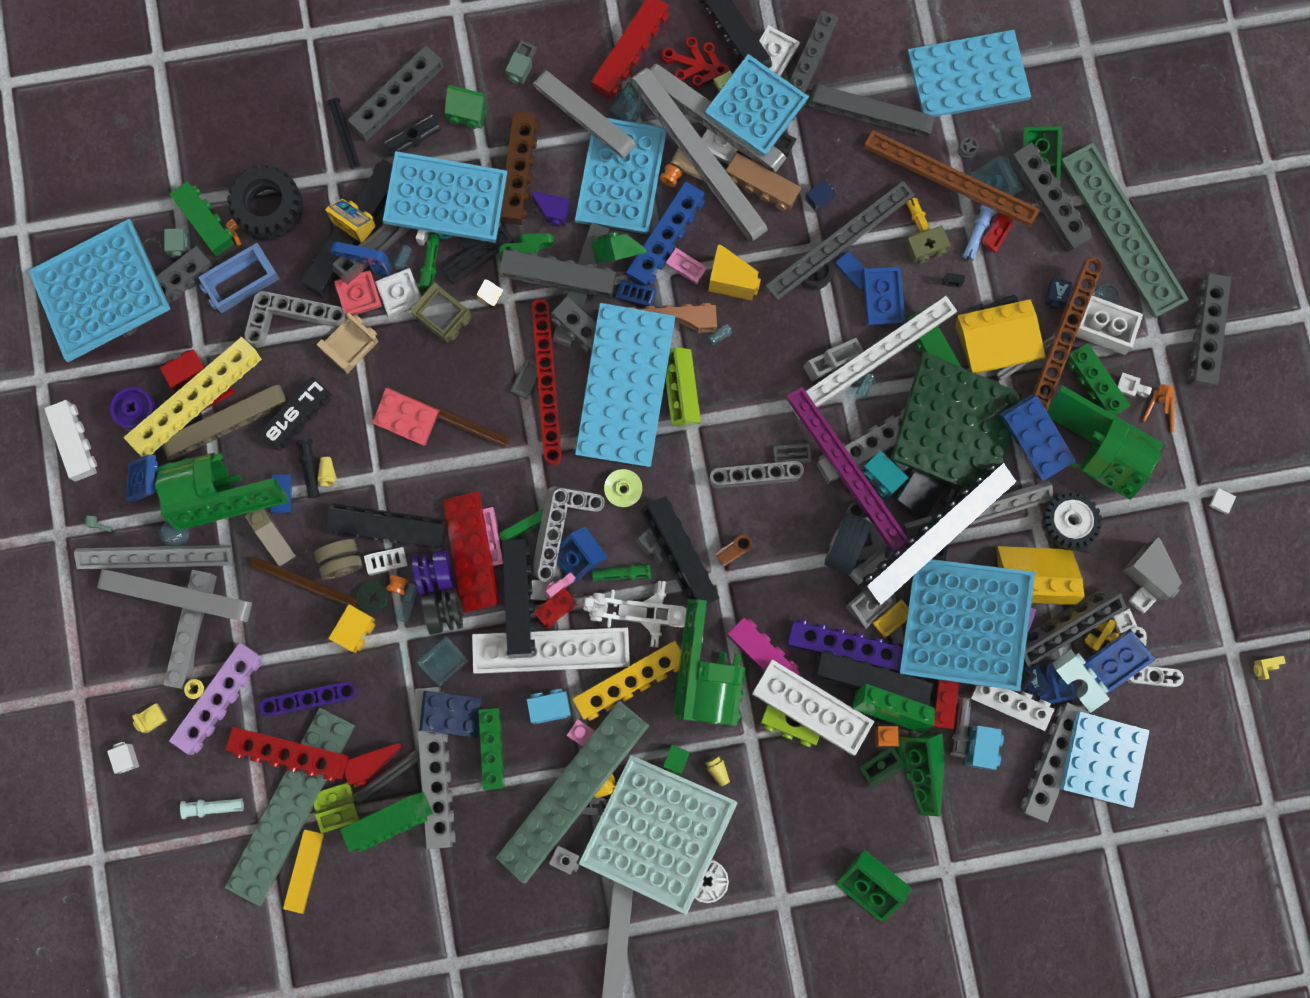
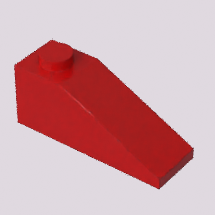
[344,743,402,788]

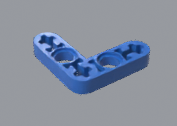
[330,242,392,277]

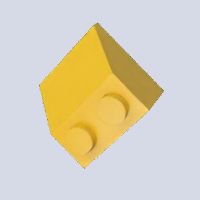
[328,605,375,653]

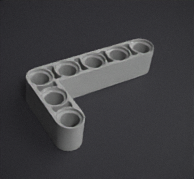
[245,291,347,348]
[532,486,605,582]

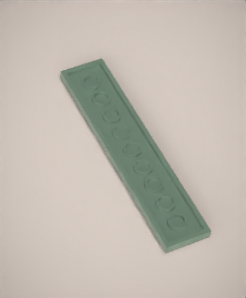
[1061,143,1189,319]
[496,701,650,884]
[225,708,356,906]

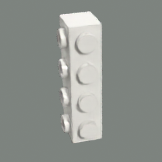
[970,685,1054,731]

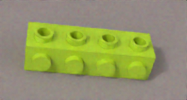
[665,347,701,427]

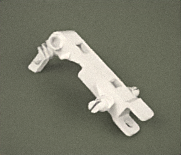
[584,581,686,648]

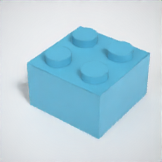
[527,689,572,724]
[965,726,1004,770]

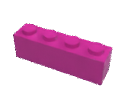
[727,618,800,675]

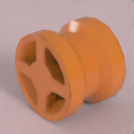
[659,164,682,187]
[386,575,409,595]

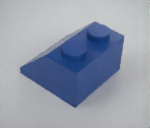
[557,527,608,584]

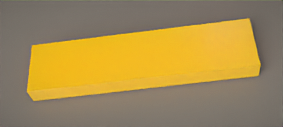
[283,829,324,914]

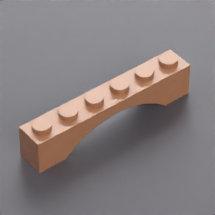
[627,303,717,333]

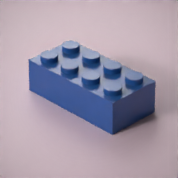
[999,394,1076,481]

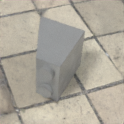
[1122,537,1182,602]

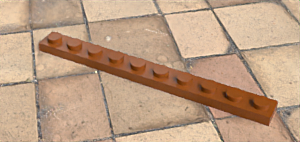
[864,130,1040,228]

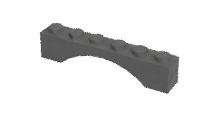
[333,224,410,285]

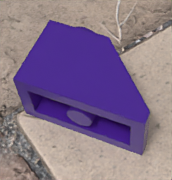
[532,191,570,227]

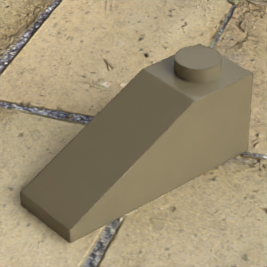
[245,509,297,567]

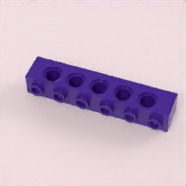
[787,619,903,672]

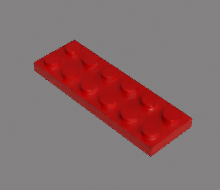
[443,491,500,613]

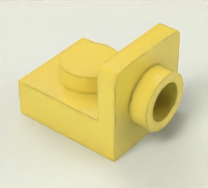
[1253,656,1286,680]
[132,703,168,733]

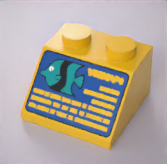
[325,199,376,243]

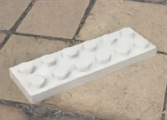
[752,660,874,756]

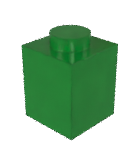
[663,745,690,775]

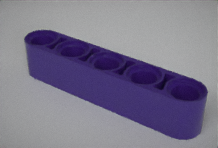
[259,682,358,717]

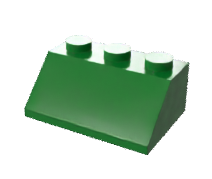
[835,849,911,923]

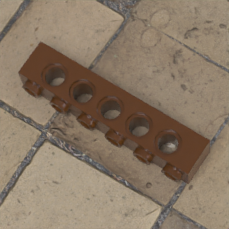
[500,111,540,225]

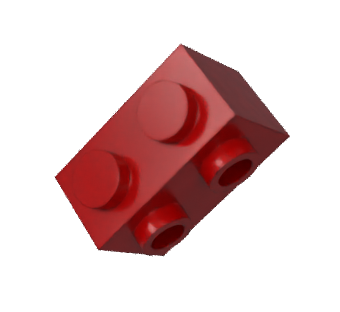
[160,349,206,391]

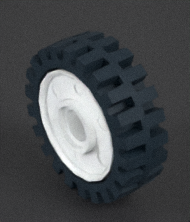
[1042,492,1102,551]

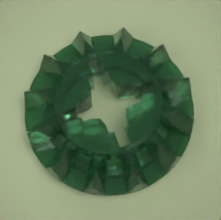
[357,582,389,613]

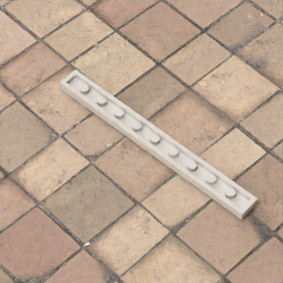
[788,296,957,420]

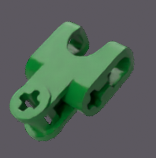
[499,234,554,261]

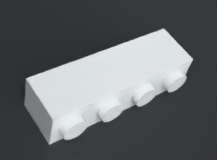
[44,400,97,482]

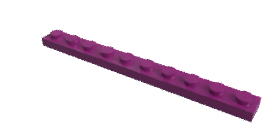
[786,386,908,552]

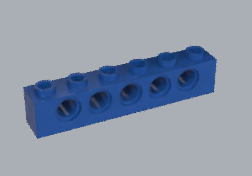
[626,181,706,286]

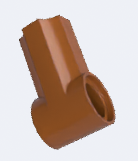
[715,535,752,567]

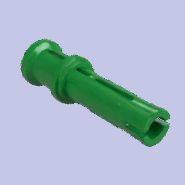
[417,233,440,291]
[592,563,651,582]

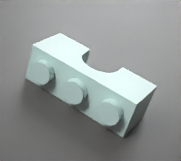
[1052,649,1110,713]

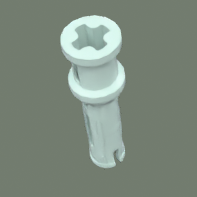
[180,798,244,819]

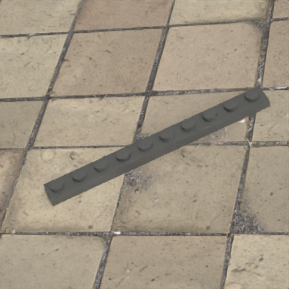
[764,181,915,302]

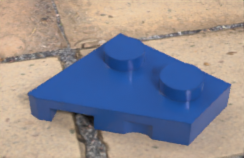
[1039,663,1077,704]

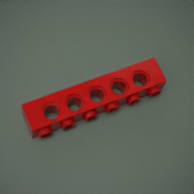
[226,727,348,782]

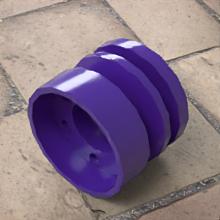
[412,549,454,596]

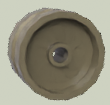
[314,539,363,580]

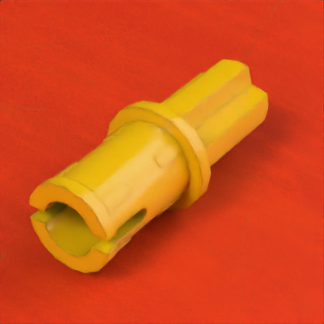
[906,198,930,233]

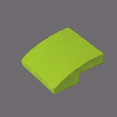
[314,782,360,834]

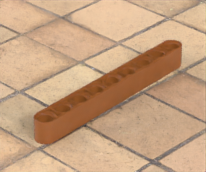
[1032,257,1103,411]

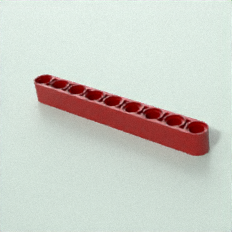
[532,299,562,466]

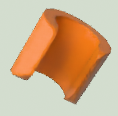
[226,219,242,246]

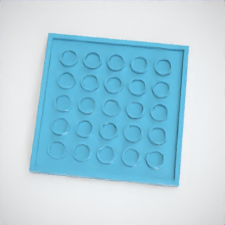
[28,219,171,362]
[900,559,1035,691]

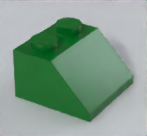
[445,85,488,129]
[591,232,647,264]

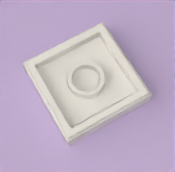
[375,268,421,317]

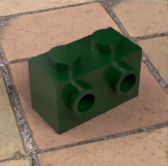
[859,747,906,790]

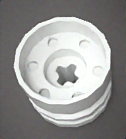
[695,860,729,903]

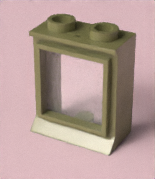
[410,282,472,343]

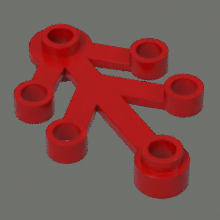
[661,37,730,88]

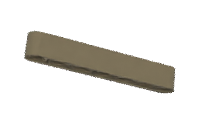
[162,385,288,460]

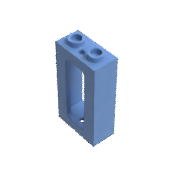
[198,243,280,313]

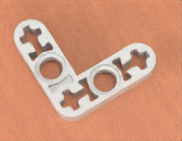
[1127,627,1184,687]

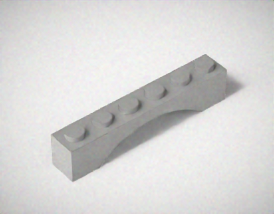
[163,570,217,689]

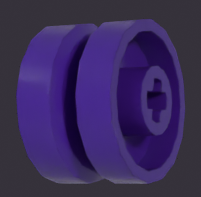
[110,387,159,432]

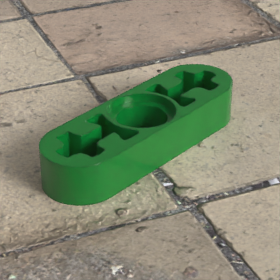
[499,509,552,541]

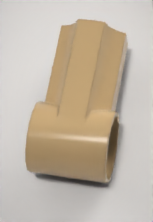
[669,148,702,180]

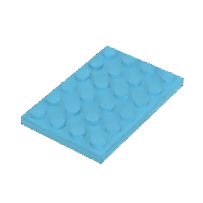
[907,30,1031,118]
[575,118,667,235]
[383,151,507,243]

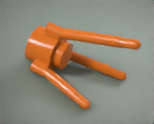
[1142,384,1174,433]

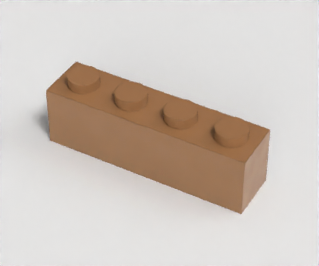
[726,152,802,212]

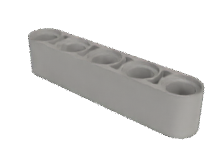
[709,461,804,488]

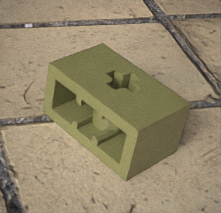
[905,225,951,264]

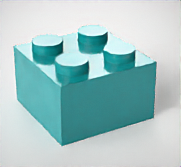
[861,450,909,500]

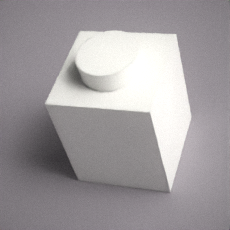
[107,742,139,774]

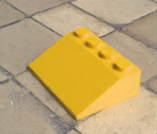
[955,299,1045,374]
[996,546,1084,605]

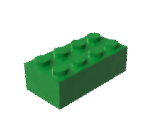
[340,792,433,853]

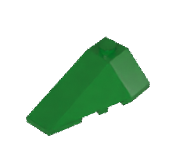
[1023,126,1062,200]
[897,732,944,817]

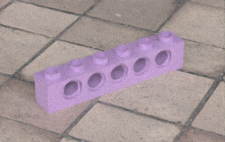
[169,642,263,755]

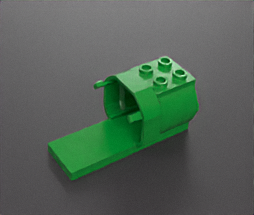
[1047,385,1164,500]
[155,453,288,531]
[673,599,746,726]

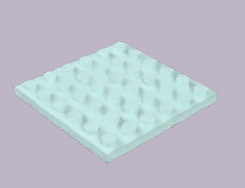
[579,755,737,915]

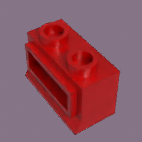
[534,588,577,629]

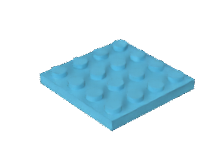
[704,54,809,157]
[1060,711,1149,808]

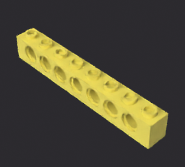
[123,337,262,457]

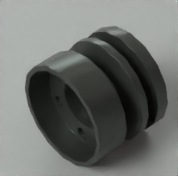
[421,588,464,635]

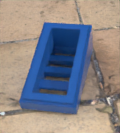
[615,280,657,308]

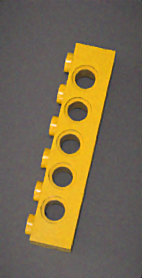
[573,641,681,721]

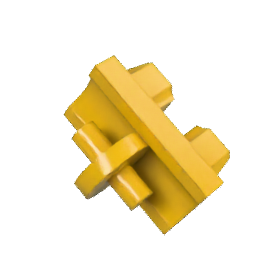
[1084,619,1119,654]

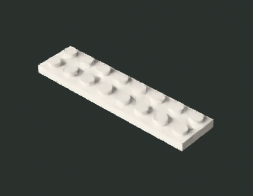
[702,25,800,165]
[472,628,630,674]

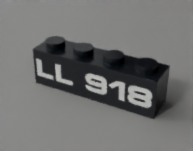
[260,376,332,451]

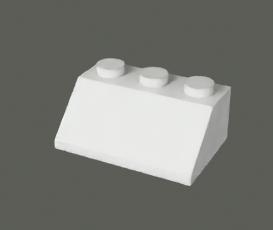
[1076,296,1143,355]

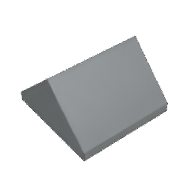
[846,591,894,629]

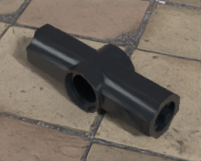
[385,115,441,157]

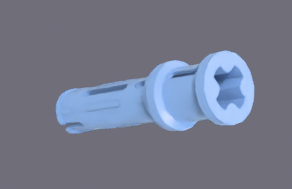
[963,205,996,261]

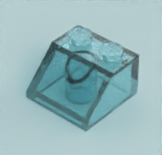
[969,156,1024,196]

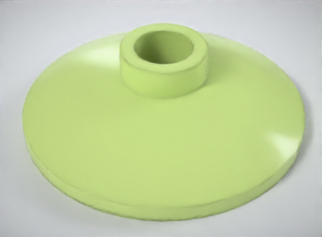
[604,469,642,507]

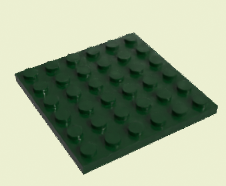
[890,352,1022,489]

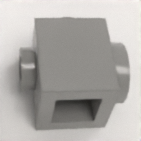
[549,845,580,875]

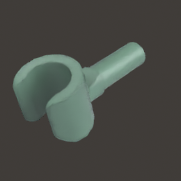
[85,516,113,532]

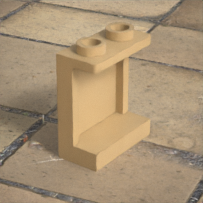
[317,313,379,374]

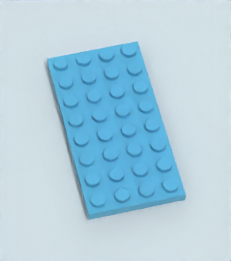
[575,303,675,467]

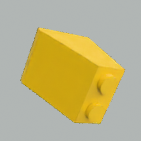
[709,245,761,301]

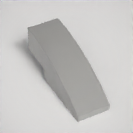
[803,338,864,382]

